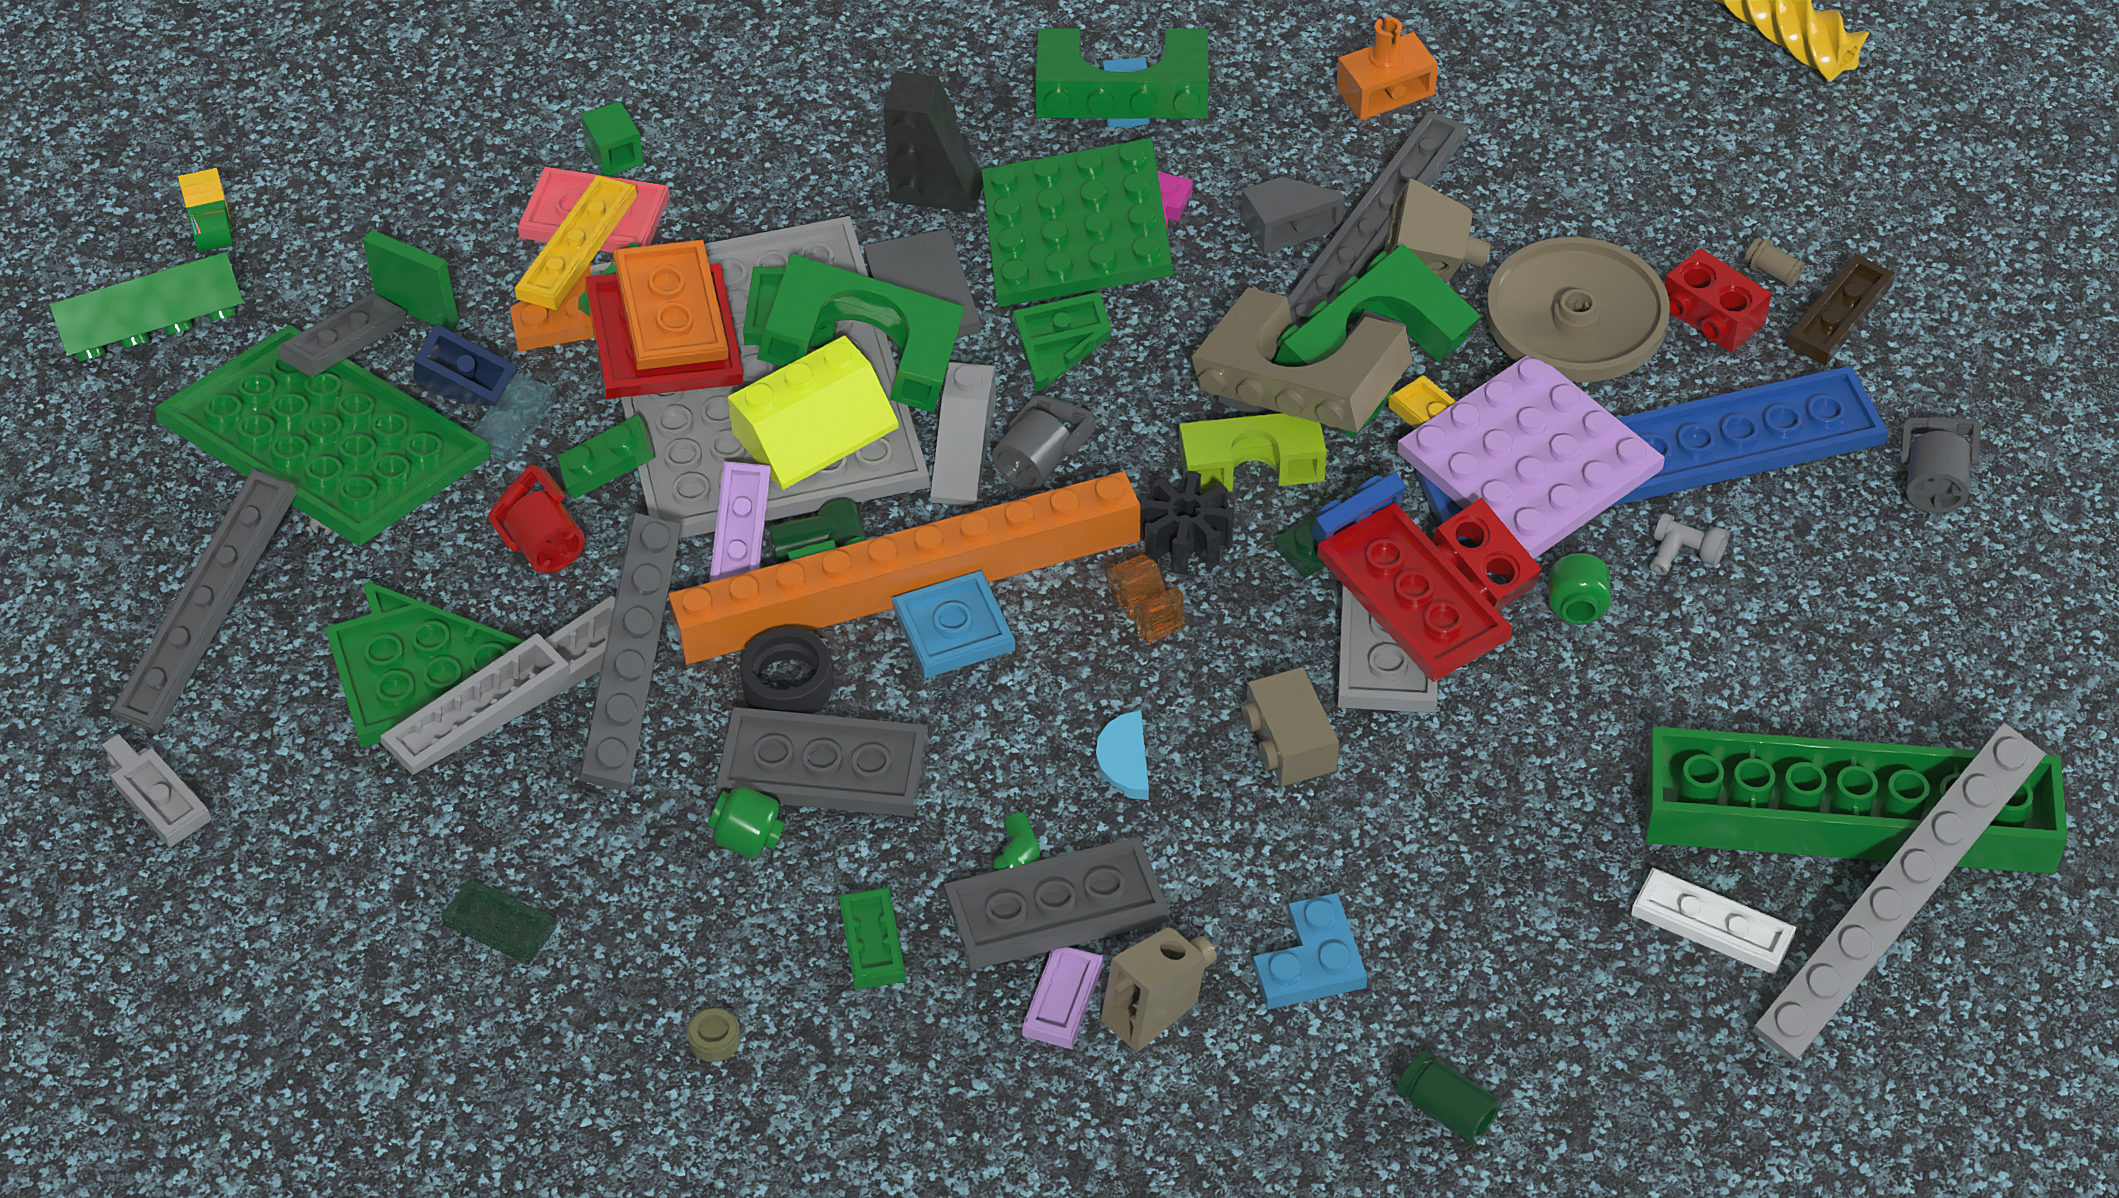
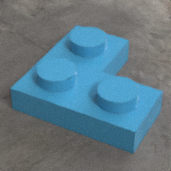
[1253,893,1367,1010]

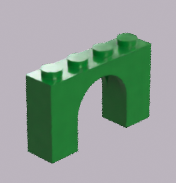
[1036,28,1209,119]
[1273,244,1481,439]
[757,253,965,413]

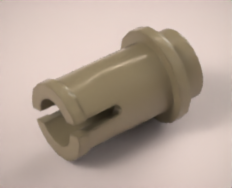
[1745,238,1806,287]

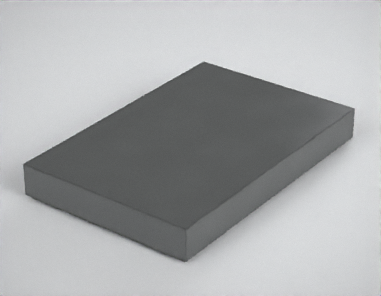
[863,228,981,350]

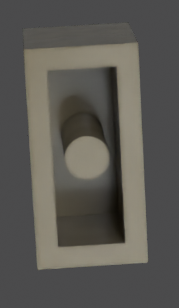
[1241,667,1339,787]

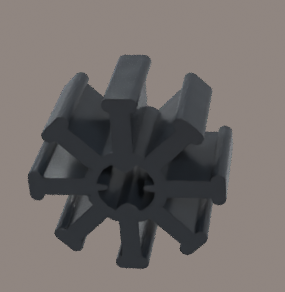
[1140,472,1235,575]

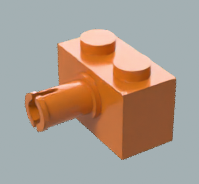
[1336,17,1438,121]

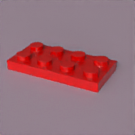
[1317,503,1513,682]

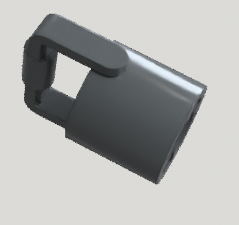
[992,395,1096,491]
[1902,417,1981,513]

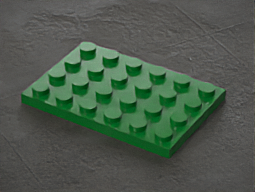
[155,324,490,547]

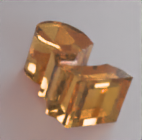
[1107,554,1186,644]

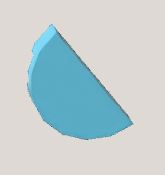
[1096,710,1149,800]

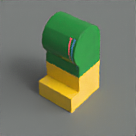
[178,168,234,254]

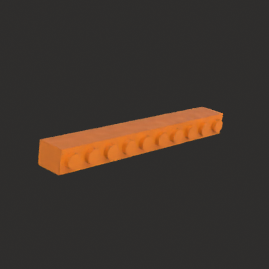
[668,471,1140,665]

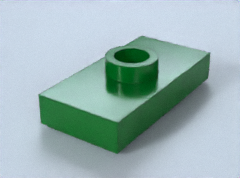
[839,887,906,990]

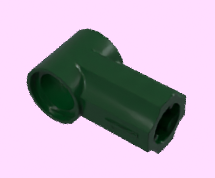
[769,500,866,564]

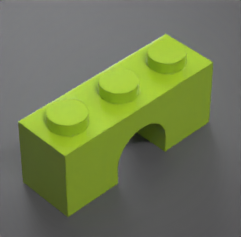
[1179,413,1327,494]

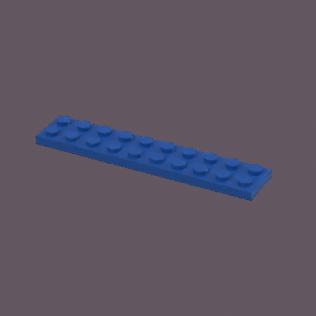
[1416,366,1888,542]

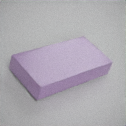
[1022,946,1103,1049]

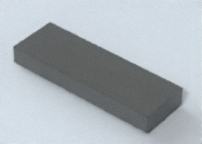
[278,293,406,377]

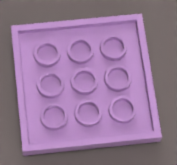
[1397,356,1665,559]

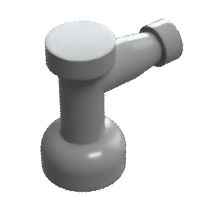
[1650,513,1729,575]

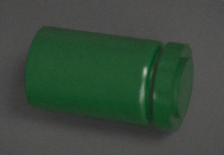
[1396,1050,1501,1145]

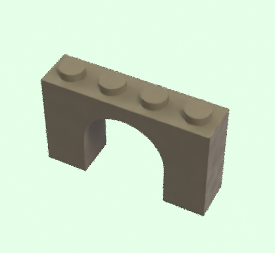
[1191,287,1412,433]

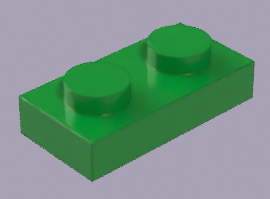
[558,414,655,499]

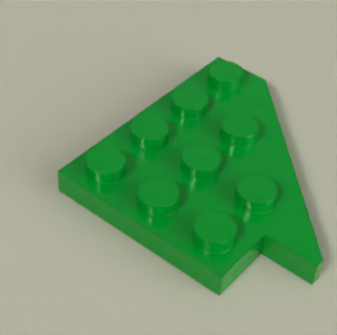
[325,582,525,748]

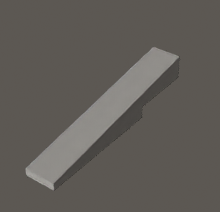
[381,595,615,775]

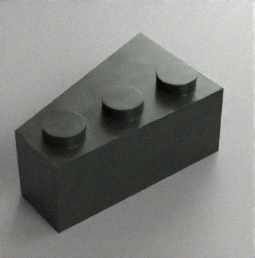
[883,71,983,213]

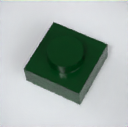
[1275,516,1326,579]

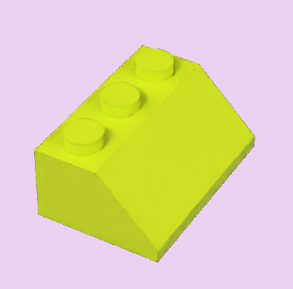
[728,335,899,491]

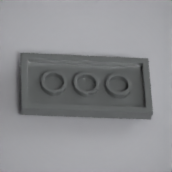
[715,707,928,817]
[944,837,1169,970]

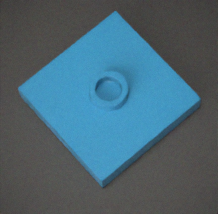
[892,570,1015,679]

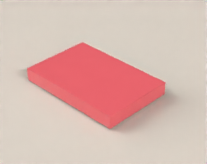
[517,167,670,253]

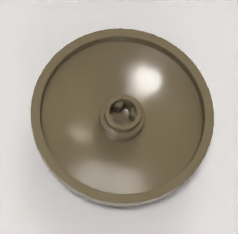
[1486,237,1670,382]

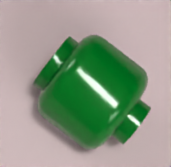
[1548,553,1611,625]
[707,786,786,859]

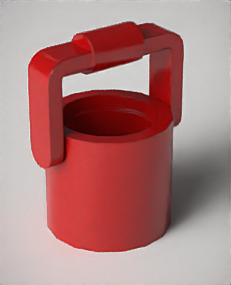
[488,465,586,574]

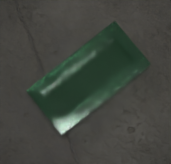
[441,878,557,966]

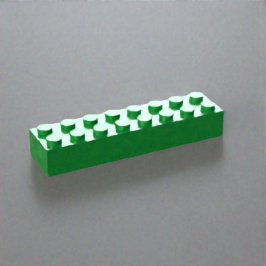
[1646,726,2068,874]

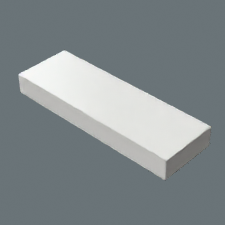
[1631,868,1796,975]

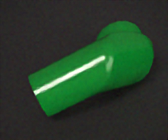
[993,813,1040,871]

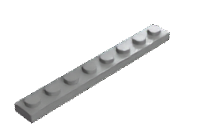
[1752,723,2046,1064]

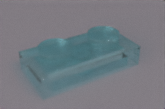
[471,374,558,463]

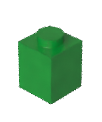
[580,101,644,176]

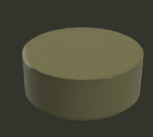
[687,1008,741,1062]

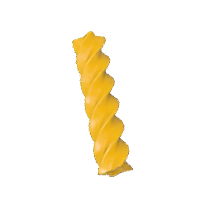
[1714,0,1869,82]

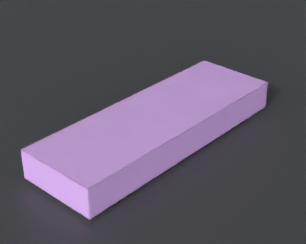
[709,461,771,582]

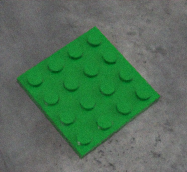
[982,138,1174,307]

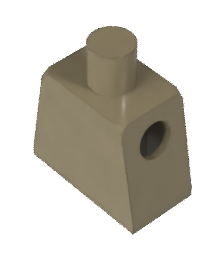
[1384,178,1491,282]
[1101,928,1217,1053]

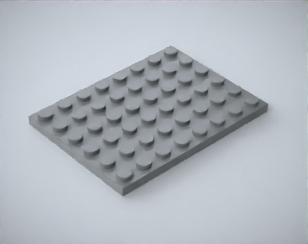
[590,216,930,539]

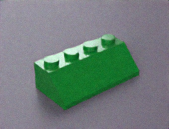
[49,252,243,362]

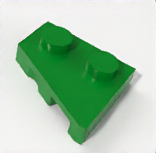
[1012,292,1112,392]

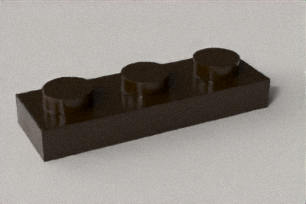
[1786,254,1895,366]

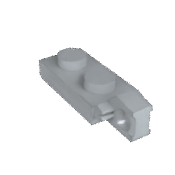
[102,734,212,848]

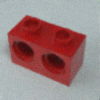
[1665,248,1772,352]
[1432,497,1542,612]

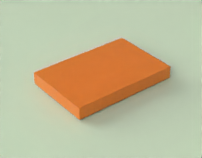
[613,240,729,370]

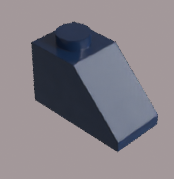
[413,324,518,406]

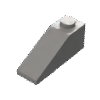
[930,362,996,507]

